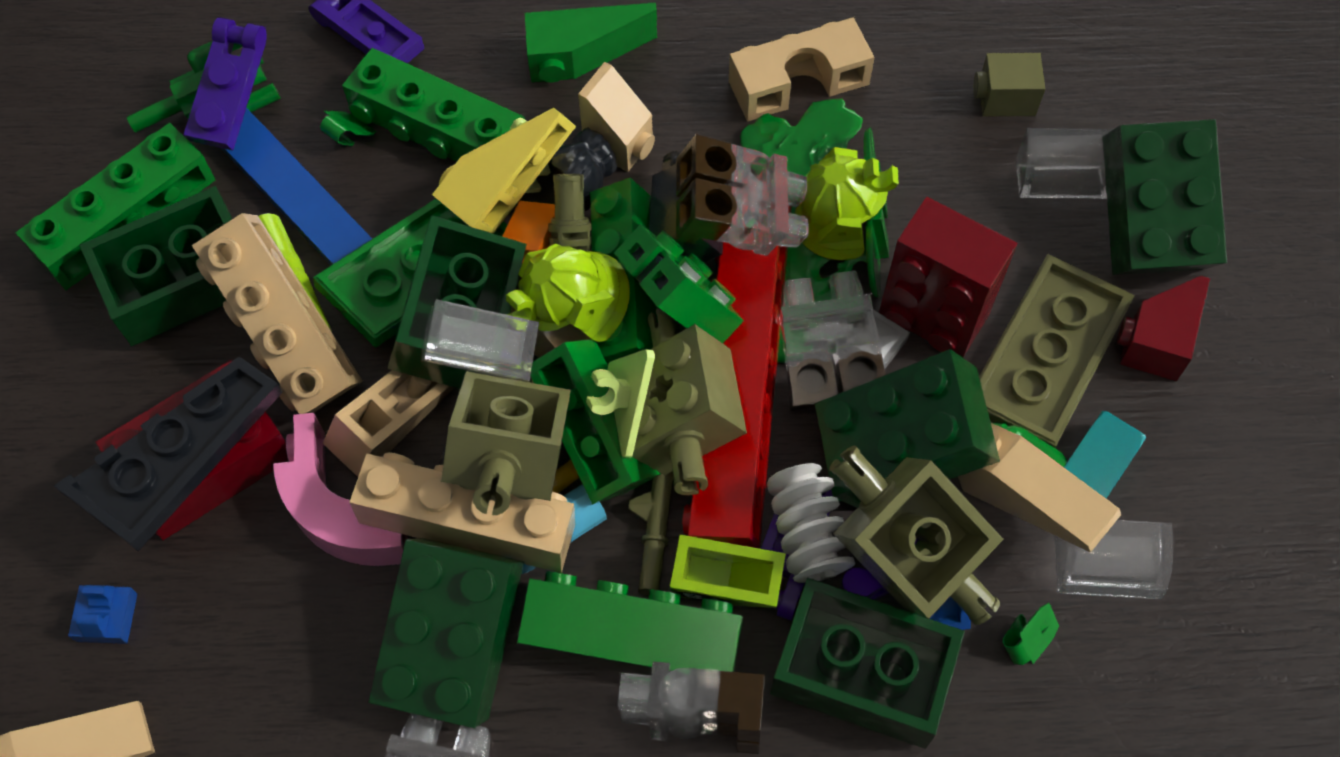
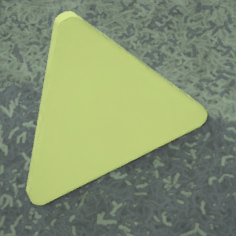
[586,349,655,458]

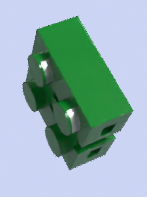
[614,224,744,343]

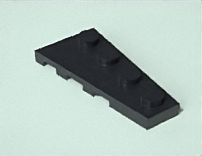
[54,357,283,551]

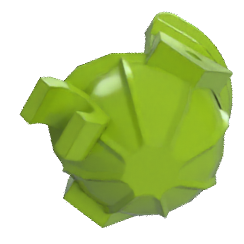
[794,147,899,260]
[504,244,630,342]

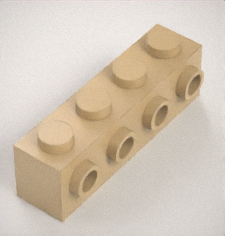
[192,213,363,414]
[349,453,575,573]

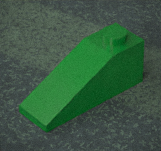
[525,2,657,82]

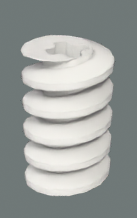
[767,463,855,583]

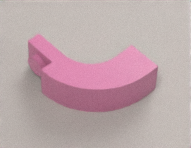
[273,413,408,566]

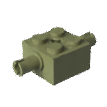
[632,309,747,495]
[441,371,571,515]
[829,445,1004,625]

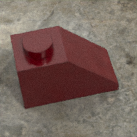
[1117,276,1211,382]

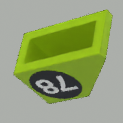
[670,535,786,608]

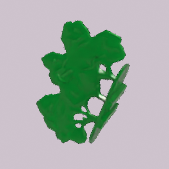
[740,98,889,339]

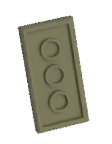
[979,254,1135,448]

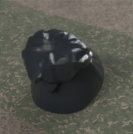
[548,127,617,212]

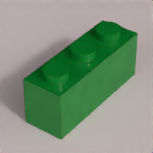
[526,339,661,505]

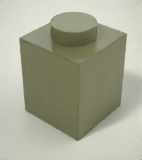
[973,53,1046,116]

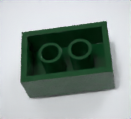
[1102,119,1227,275]
[80,186,233,347]
[387,215,527,389]
[815,349,1000,508]
[368,538,524,729]
[770,577,965,749]

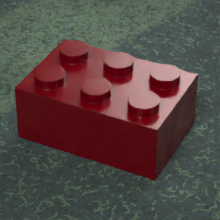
[879,196,1018,357]
[96,360,289,540]

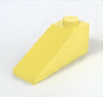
[432,107,576,234]

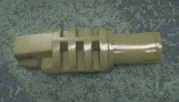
[548,174,592,251]

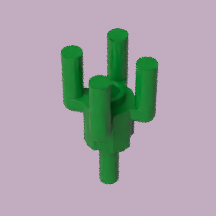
[127,41,281,133]

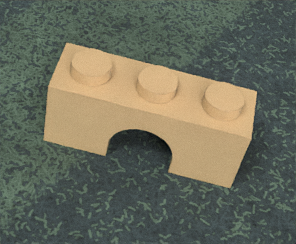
[729,17,875,122]

